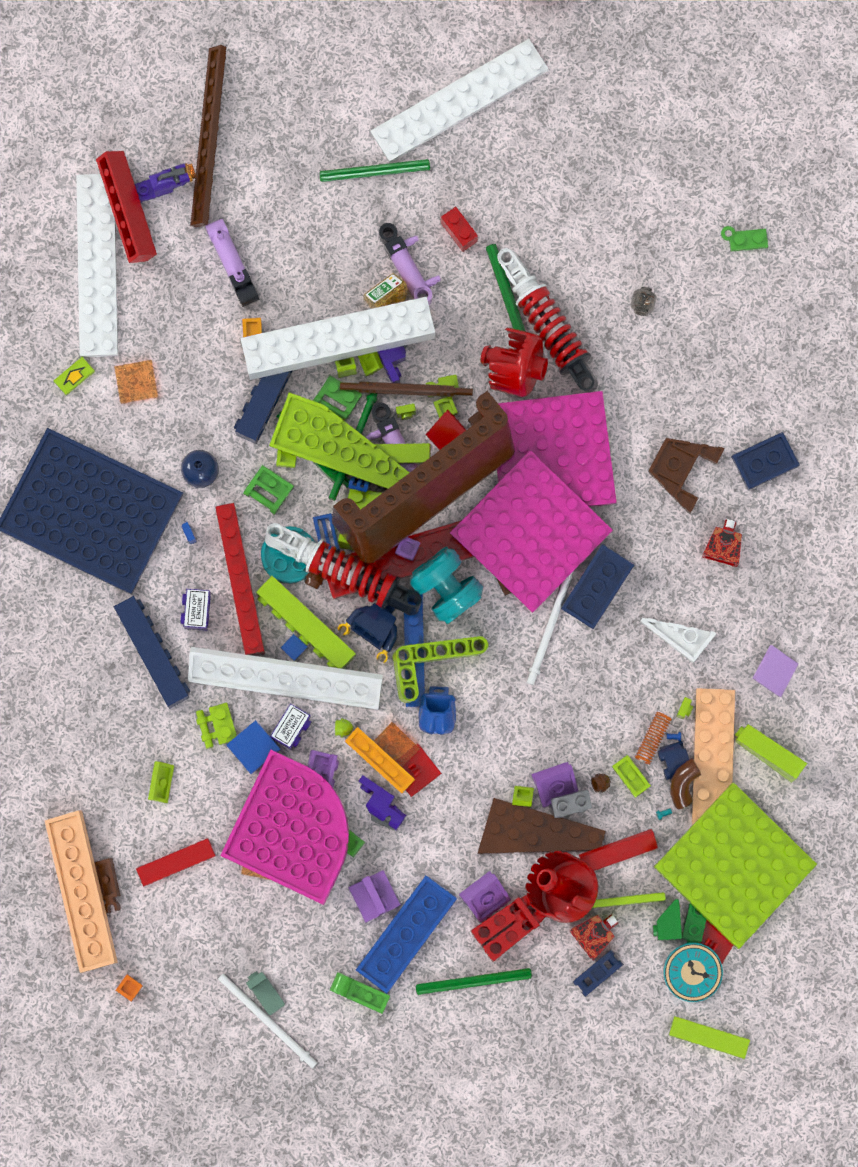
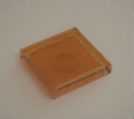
[114,360,158,404]
[374,722,420,767]

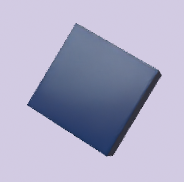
[181,522,197,544]
[281,634,308,662]

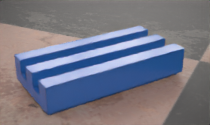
[348,476,371,492]
[313,513,340,551]

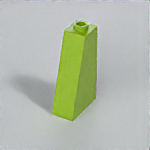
[735,724,808,783]

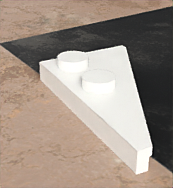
[640,618,716,663]

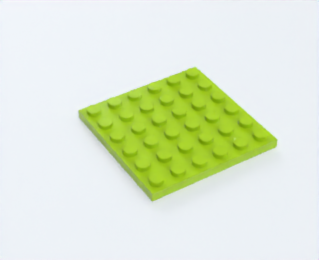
[653,782,817,949]

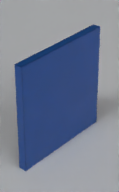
[226,720,281,774]

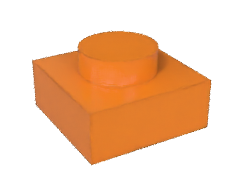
[115,974,143,1002]

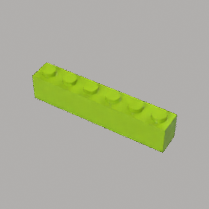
[256,576,356,669]

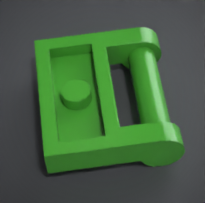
[313,375,362,421]
[243,465,294,515]

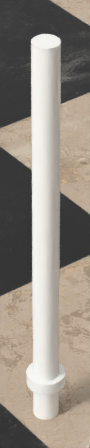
[527,571,574,685]
[218,974,317,1068]

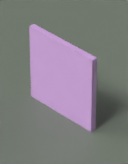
[752,645,798,697]

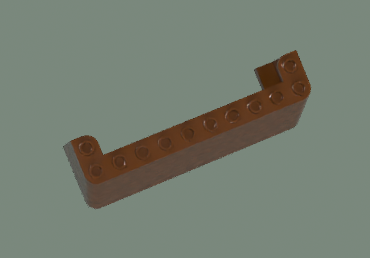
[332,391,515,564]

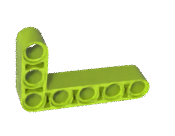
[393,636,488,703]

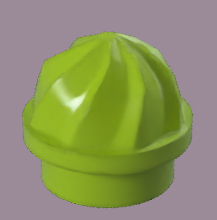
[335,718,353,738]

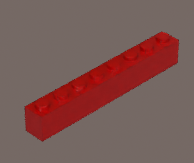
[215,503,265,656]

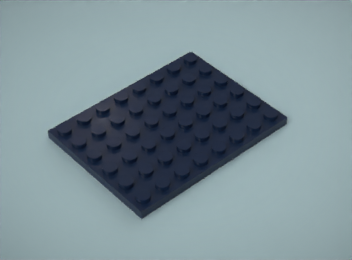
[0,428,183,595]

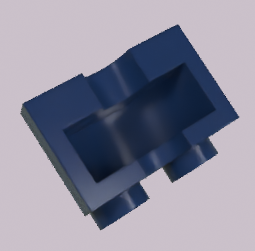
[657,741,689,783]

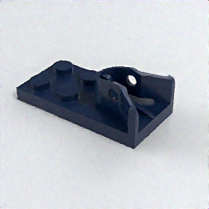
[561,543,636,629]

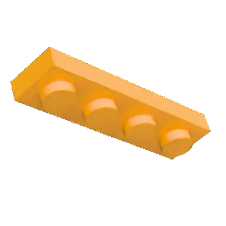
[345,727,415,794]

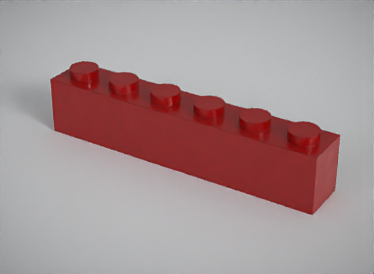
[96,151,157,263]

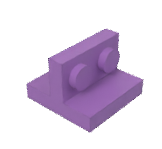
[531,762,578,808]
[348,870,401,923]
[459,871,511,923]

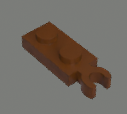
[94,858,121,914]

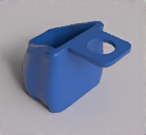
[418,686,456,735]

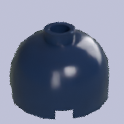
[181,450,219,488]

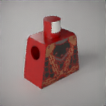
[702,519,742,567]
[570,914,618,960]

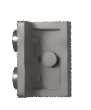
[549,789,592,818]

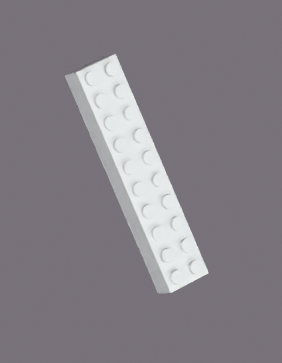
[240,297,435,380]

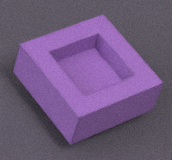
[395,537,420,561]

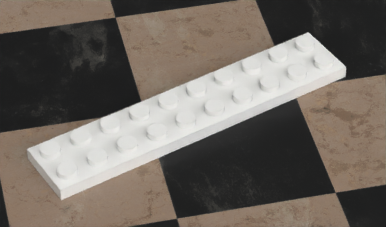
[370,39,548,163]
[76,174,118,357]
[188,647,383,710]

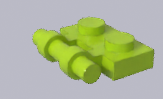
[196,702,237,749]

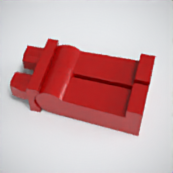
[470,895,546,962]

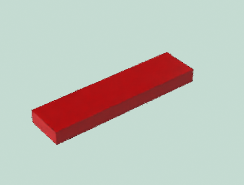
[579,829,658,871]
[136,838,216,887]

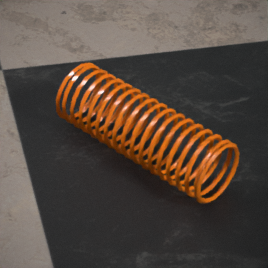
[635,712,672,765]

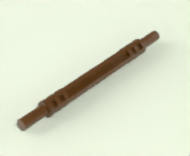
[340,381,473,397]

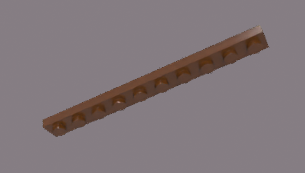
[190,45,227,227]

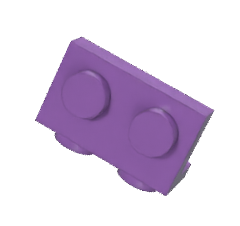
[307,750,339,787]

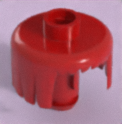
[480,327,548,397]
[525,851,599,923]

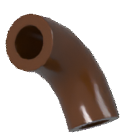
[670,758,701,809]

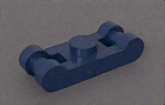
[573,950,624,997]

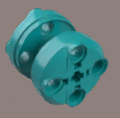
[410,546,483,624]

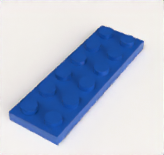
[356,875,457,994]

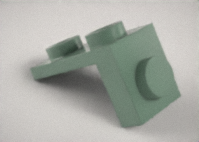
[246,971,285,1015]

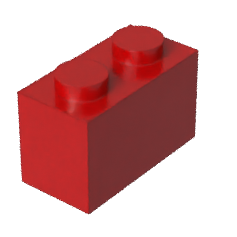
[441,206,478,252]

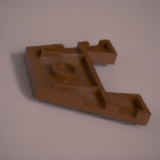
[648,438,725,514]

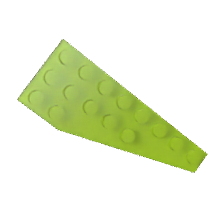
[269,393,410,489]

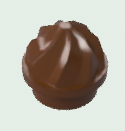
[304,572,323,589]
[591,773,611,793]

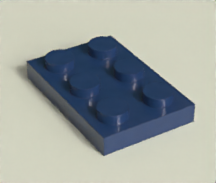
[731,432,800,491]

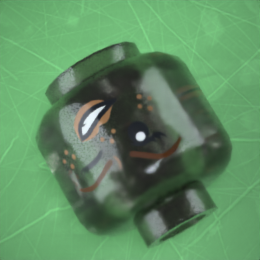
[630,287,657,316]

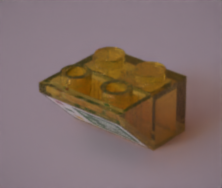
[363,273,407,309]

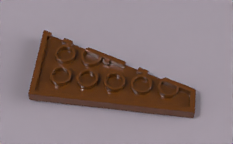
[477,798,606,854]

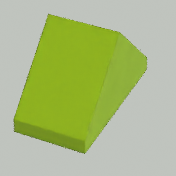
[335,357,357,378]

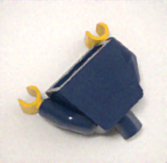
[338,603,397,663]

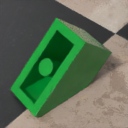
[652,899,682,941]

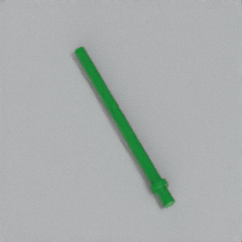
[328,393,378,501]

